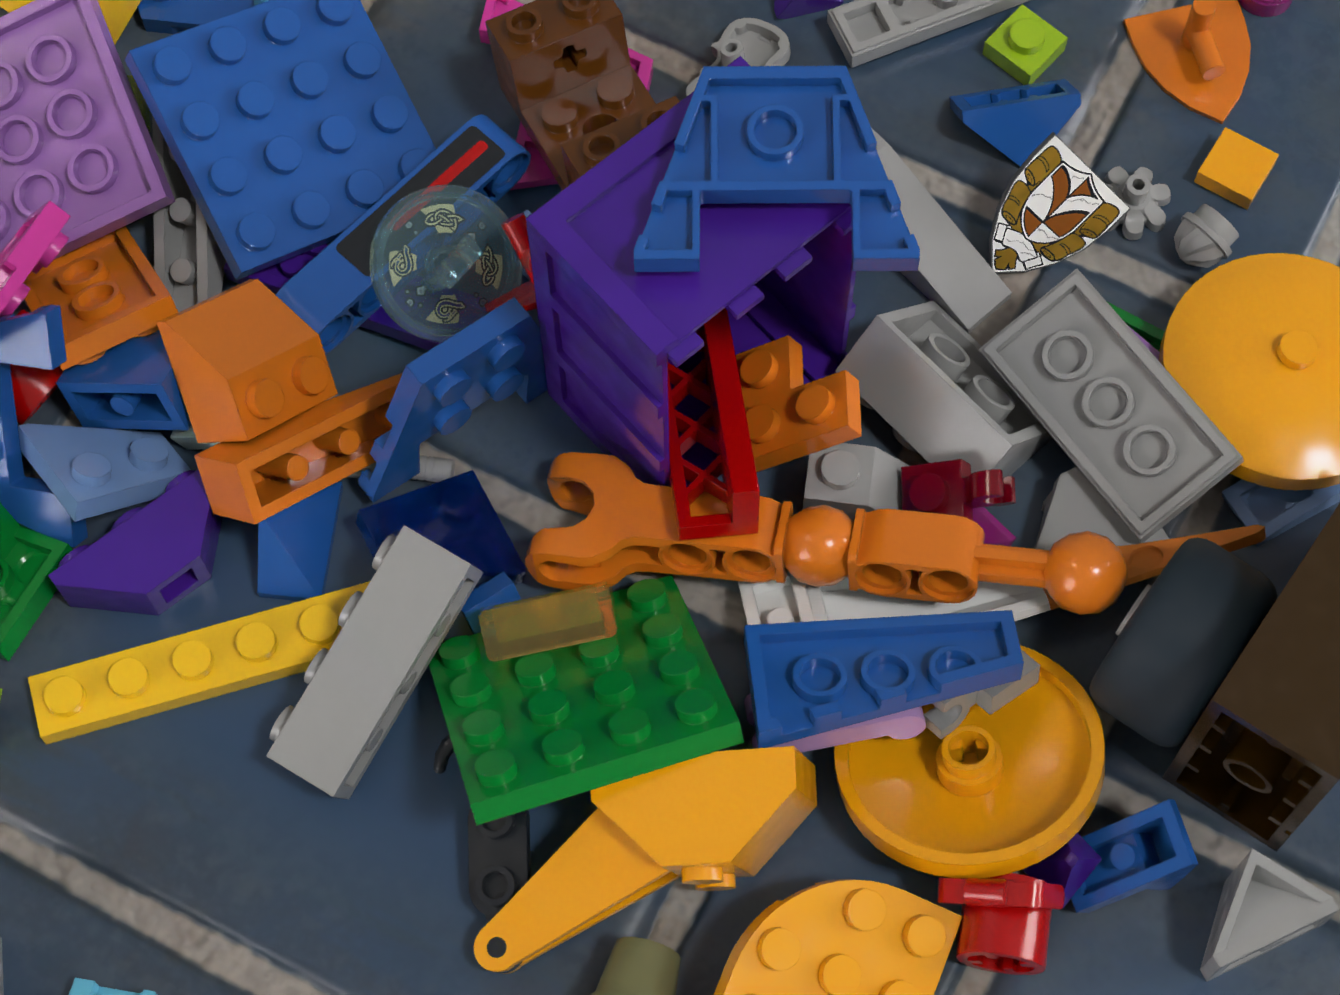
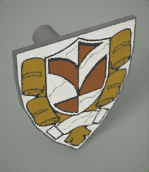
[989,132,1131,273]

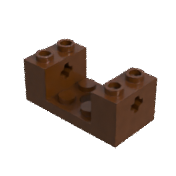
[485,0,680,190]

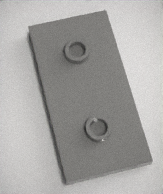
[979,268,1244,543]

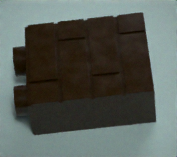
[1162,503,1340,852]

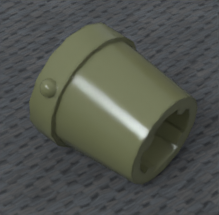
[591,937,681,995]

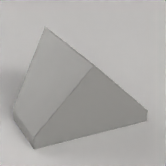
[1200,848,1340,982]

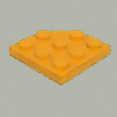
[714,879,963,995]

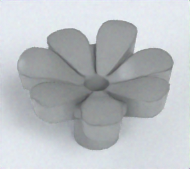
[1105,166,1171,240]

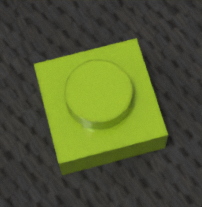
[982,4,1068,85]

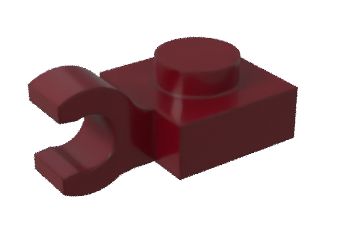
[901,459,1016,521]

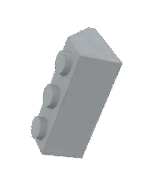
[835,300,1053,477]

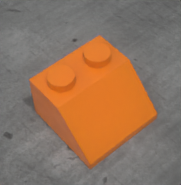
[157,279,338,443]

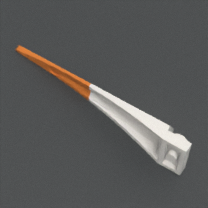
[738,525,1266,625]

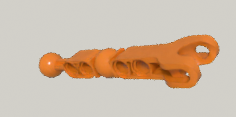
[525,452,1128,615]

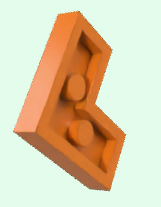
[736,335,862,472]

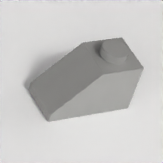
[802,443,909,521]

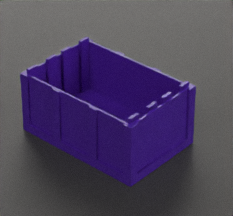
[526,56,856,487]

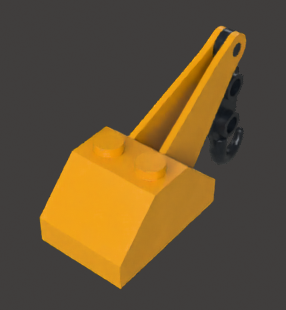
[434,735,817,974]

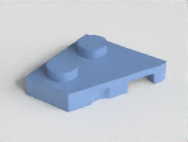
[18,423,191,522]

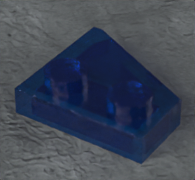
[355,470,527,585]

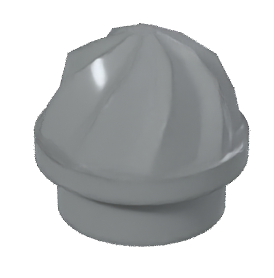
[1174,204,1239,268]

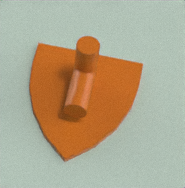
[1123,0,1251,124]

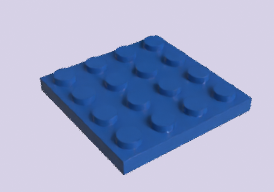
[125,0,436,280]

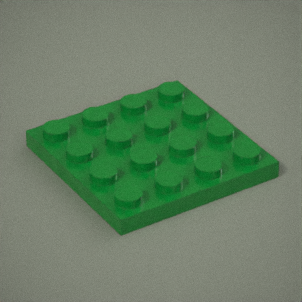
[429,575,744,826]

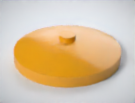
[1159,253,1340,491]
[834,645,1105,879]

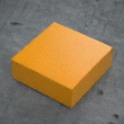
[1194,127,1279,210]

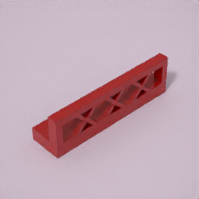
[668,308,760,541]

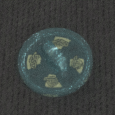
[369,185,523,342]

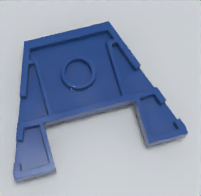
[634,66,920,272]
[358,297,547,503]
[0,304,88,548]

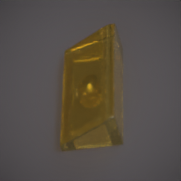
[478,581,618,662]

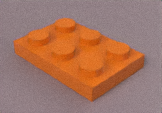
[23,226,178,371]

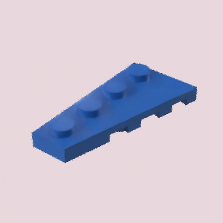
[744,610,1024,748]

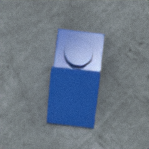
[1071,799,1199,913]

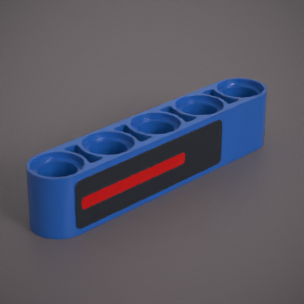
[276,114,531,354]

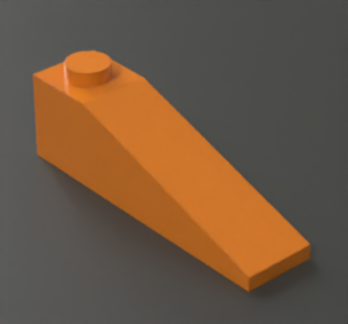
[194,373,402,524]

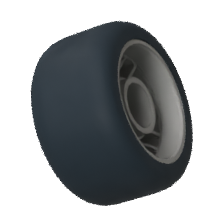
[1089,537,1278,748]

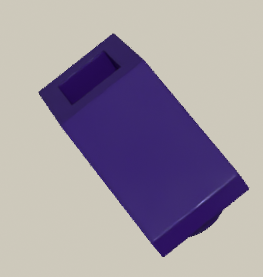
[48,470,223,616]

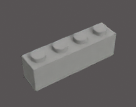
[266,525,484,799]

